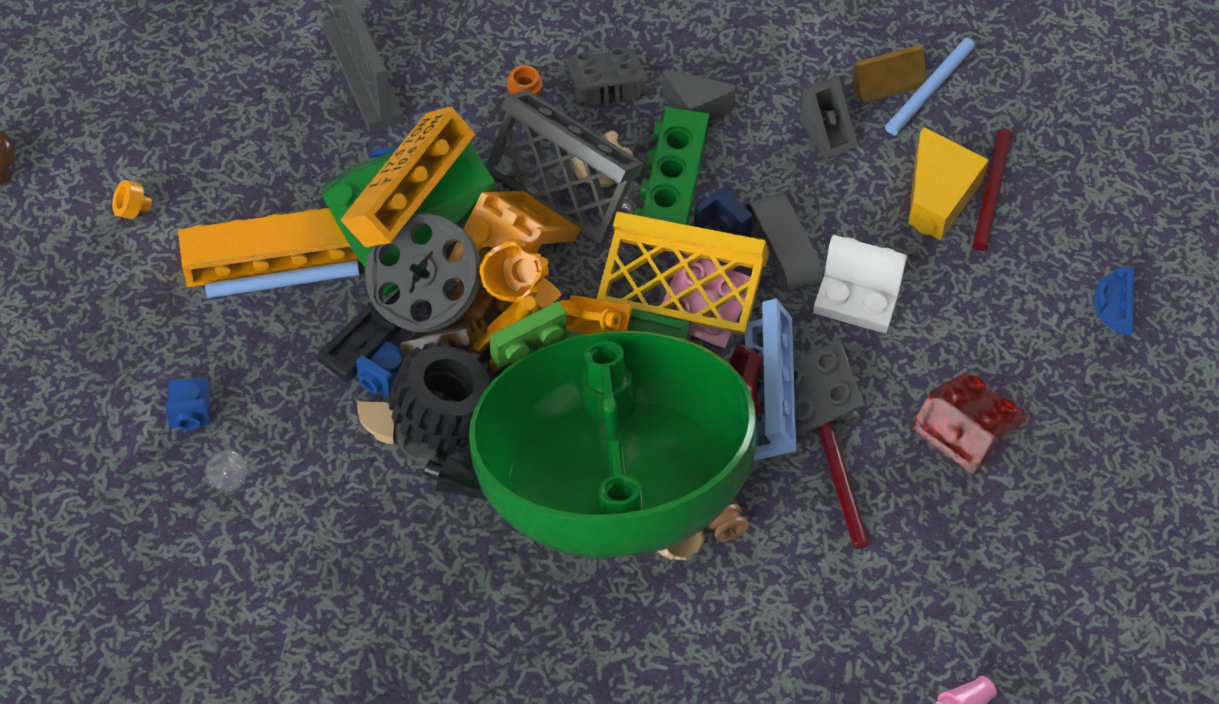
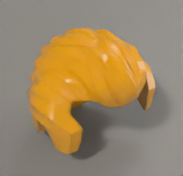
[479,239,549,303]

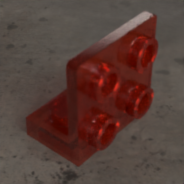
[910,373,1027,474]

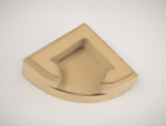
[357,401,395,444]

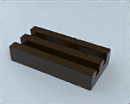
[400,317,488,357]

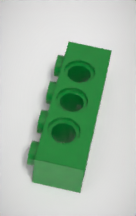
[635,107,709,225]

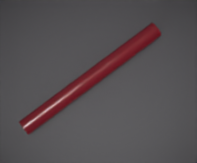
[972,129,1012,251]
[818,421,869,550]

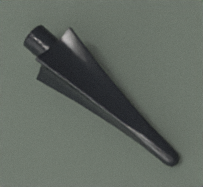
[424,456,487,500]

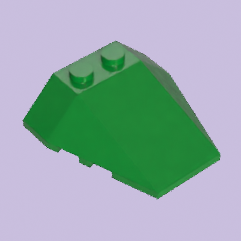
[322,142,497,296]

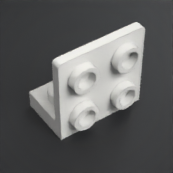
[813,235,907,334]

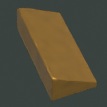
[852,45,927,103]

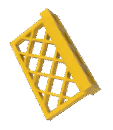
[597,212,769,335]

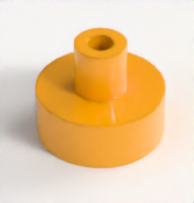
[112,180,152,219]

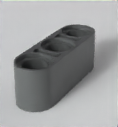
[745,192,823,292]

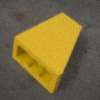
[908,127,989,240]

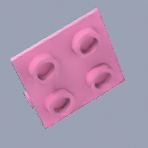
[662,254,750,349]

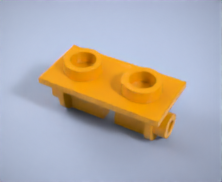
[559,295,632,335]

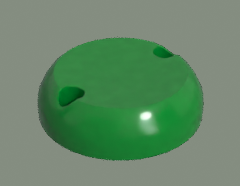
[469,331,757,559]

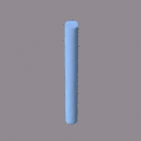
[885,38,975,136]
[205,260,359,298]

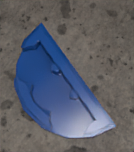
[1093,267,1134,335]

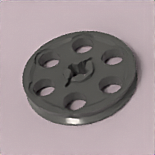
[365,214,481,332]

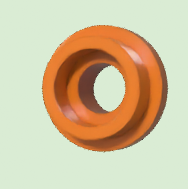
[507,65,543,96]

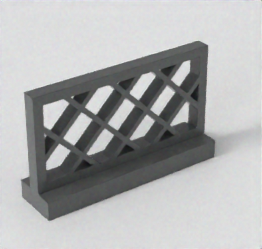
[322,0,404,132]
[486,90,644,245]

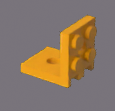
[448,191,582,311]

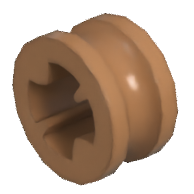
[709,504,749,542]

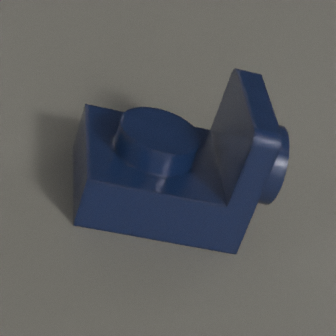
[694,187,753,237]

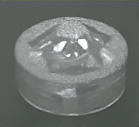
[206,450,248,492]

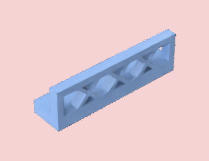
[745,298,796,461]

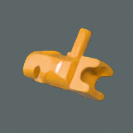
[467,278,562,375]

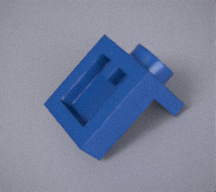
[356,341,405,399]
[166,378,210,430]

